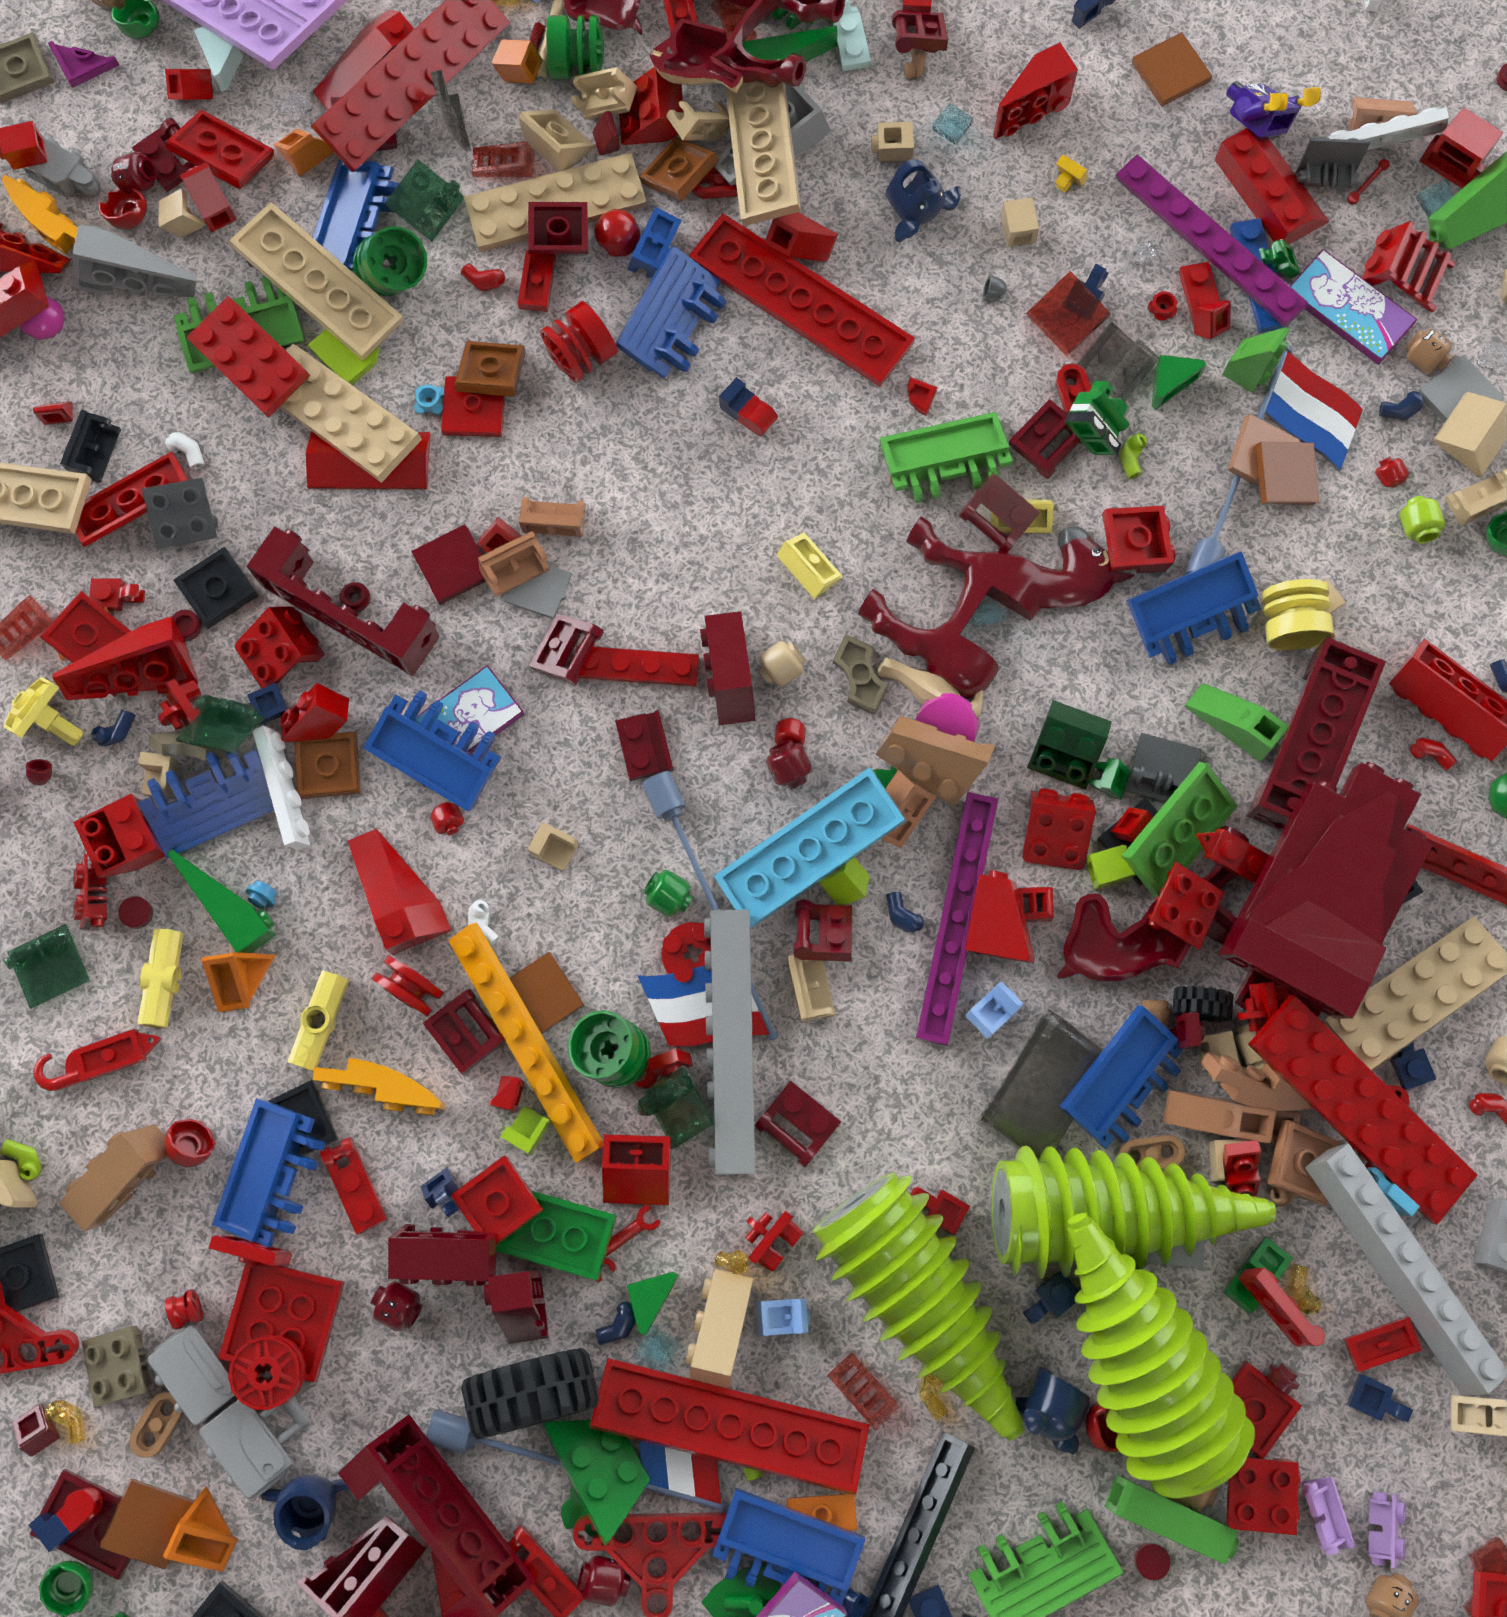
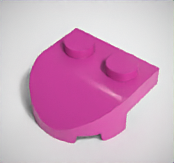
[915,693,980,742]

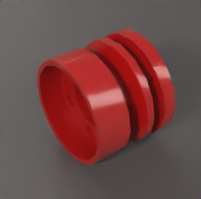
[539,301,618,383]

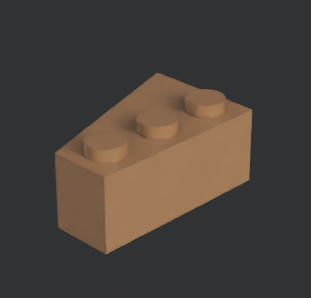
[875,716,995,807]
[59,1124,168,1232]

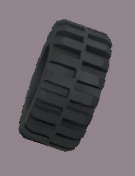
[461,1348,599,1440]

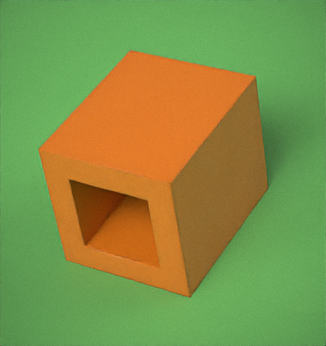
[492,39,543,84]

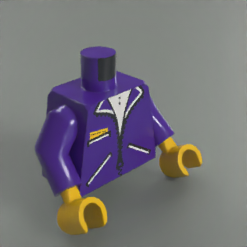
[1226,81,1321,138]

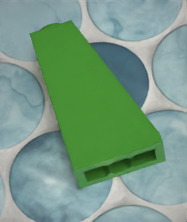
[1428,151,1507,249]
[1104,1474,1239,1565]

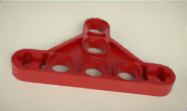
[0,1282,79,1374]
[573,1512,727,1617]

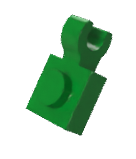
[1259,239,1301,278]

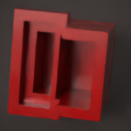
[1419,107,1504,189]

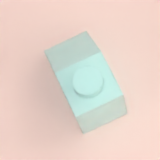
[194,26,243,92]

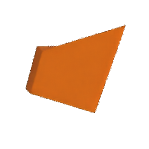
[273,129,334,177]
[201,952,276,1012]
[163,1486,238,1572]

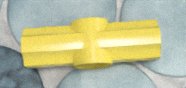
[137,928,184,1028]
[287,971,350,1071]

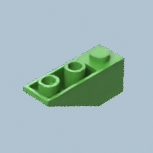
[1222,327,1290,393]
[1184,683,1288,762]

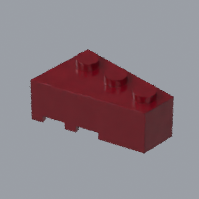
[388,1224,496,1286]
[483,1271,549,1344]
[296,1516,426,1617]

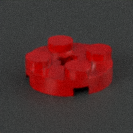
[661,922,712,983]

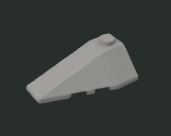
[714,84,831,186]
[72,224,197,297]

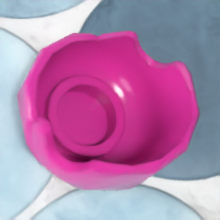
[20,296,65,340]

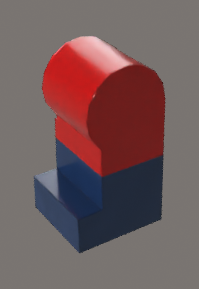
[719,377,778,436]
[28,1487,103,1552]

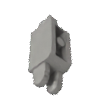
[23,136,101,198]

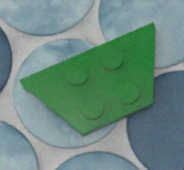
[542,1420,650,1546]

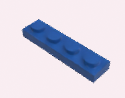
[1230,218,1290,333]

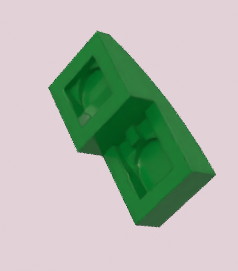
[1222,1236,1293,1314]

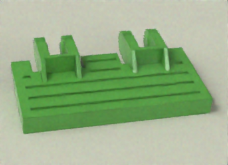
[173,277,306,374]
[880,412,1013,503]
[968,1501,1123,1617]

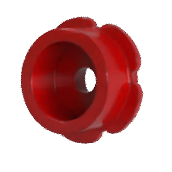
[1148,291,1178,321]

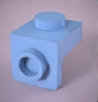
[965,982,1023,1039]
[755,1299,810,1336]

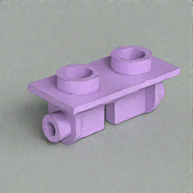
[1302,1476,1355,1555]
[1368,1491,1406,1569]

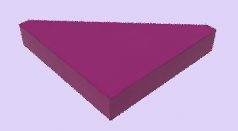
[48,41,119,88]

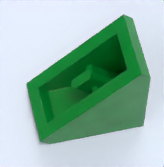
[1151,355,1207,410]
[627,1272,679,1336]

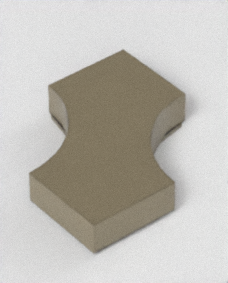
[832,634,888,715]
[148,731,235,761]

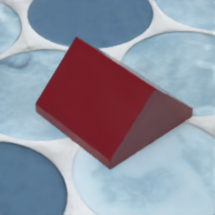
[528,202,589,254]

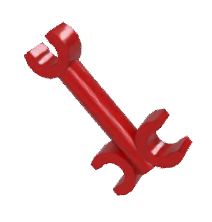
[598,1205,661,1282]

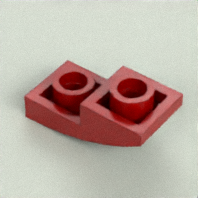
[1222,1140,1261,1196]

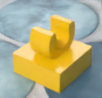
[1055,154,1089,193]

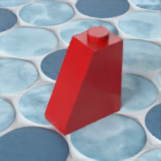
[965,870,1035,964]

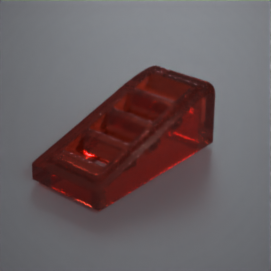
[472,141,535,177]
[0,594,53,660]
[827,1352,899,1430]

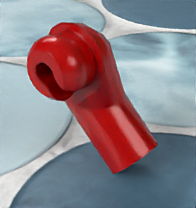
[461,263,506,291]
[1410,737,1458,771]
[1468,1092,1507,1125]

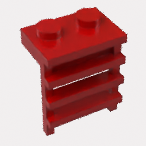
[1362,220,1456,312]

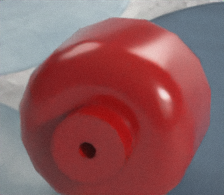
[1375,456,1409,488]
[774,718,806,745]
[430,802,464,836]

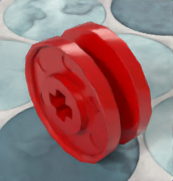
[371,955,444,1017]
[228,1335,307,1410]

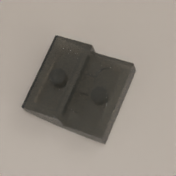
[430,70,472,152]
[1076,322,1159,402]

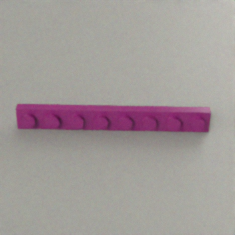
[1116,154,1308,327]
[915,792,999,1046]

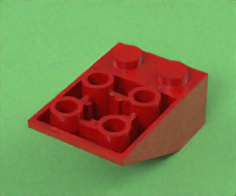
[993,42,1078,139]

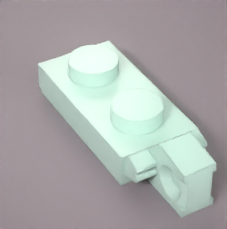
[831,0,871,71]

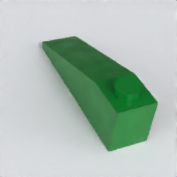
[744,25,838,62]
[167,850,276,953]

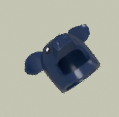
[885,159,961,243]
[1015,1366,1090,1455]
[260,1474,351,1550]

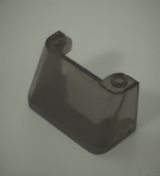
[975,1009,1103,1160]

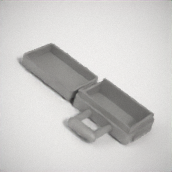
[148,1326,309,1499]

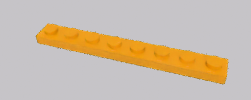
[448,922,603,1163]

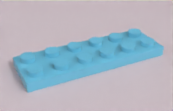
[714,767,907,929]

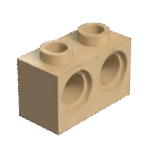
[1451,1395,1507,1437]

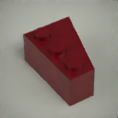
[700,611,756,725]

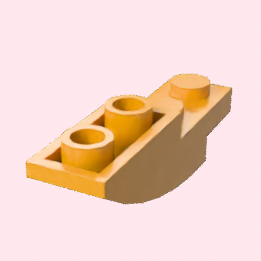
[2,175,78,255]
[312,1058,445,1116]

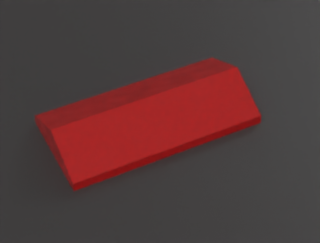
[306,431,431,489]
[76,451,189,547]

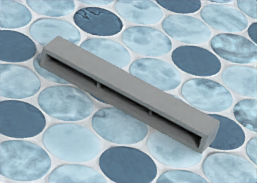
[704,910,755,1175]
[1305,1143,1507,1396]

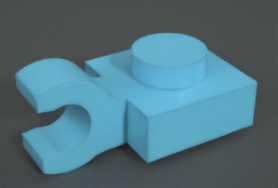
[1367,1167,1420,1216]

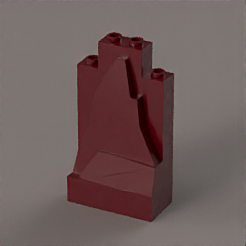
[1217,762,1433,1019]

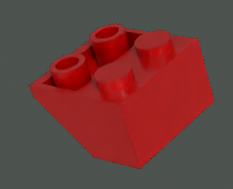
[619,67,684,145]
[73,793,165,878]
[602,1134,672,1206]

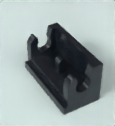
[60,410,121,483]

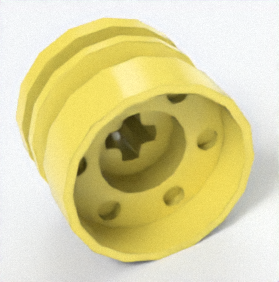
[1261,579,1335,650]

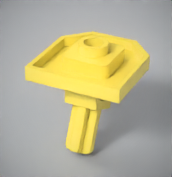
[3,677,84,746]

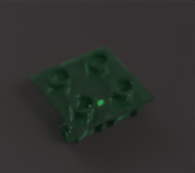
[385,159,465,242]
[176,694,265,754]
[4,924,90,1009]
[637,1065,715,1150]

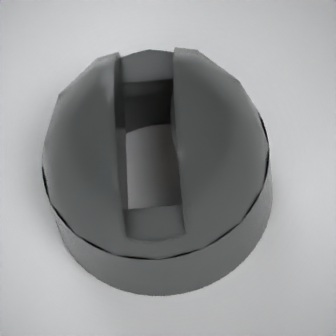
[983,276,1007,301]

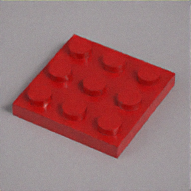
[218,1262,345,1383]

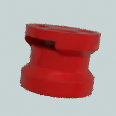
[165,1289,204,1330]

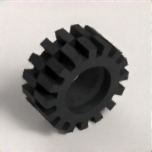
[1172,986,1234,1022]

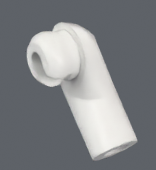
[165,432,205,471]
[468,900,500,947]

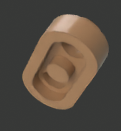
[1117,1135,1185,1170]
[129,1391,184,1458]

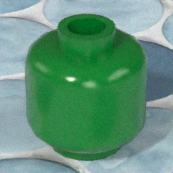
[643,870,692,917]

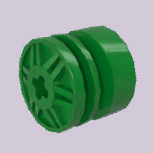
[546,15,604,80]
[353,226,427,297]
[567,1010,651,1088]

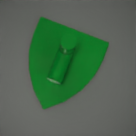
[701,1565,780,1617]

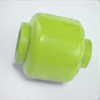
[1399,496,1446,544]

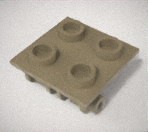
[82,1325,152,1407]

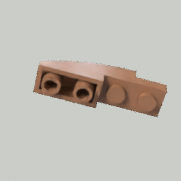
[1201,1052,1313,1111]
[1163,1089,1301,1143]

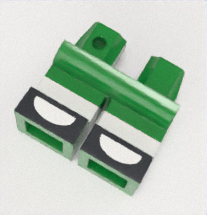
[1064,381,1130,455]

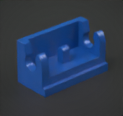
[627,207,682,278]

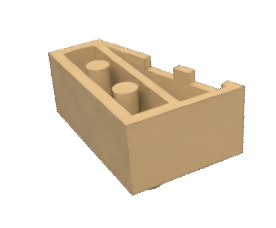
[685,1269,754,1388]

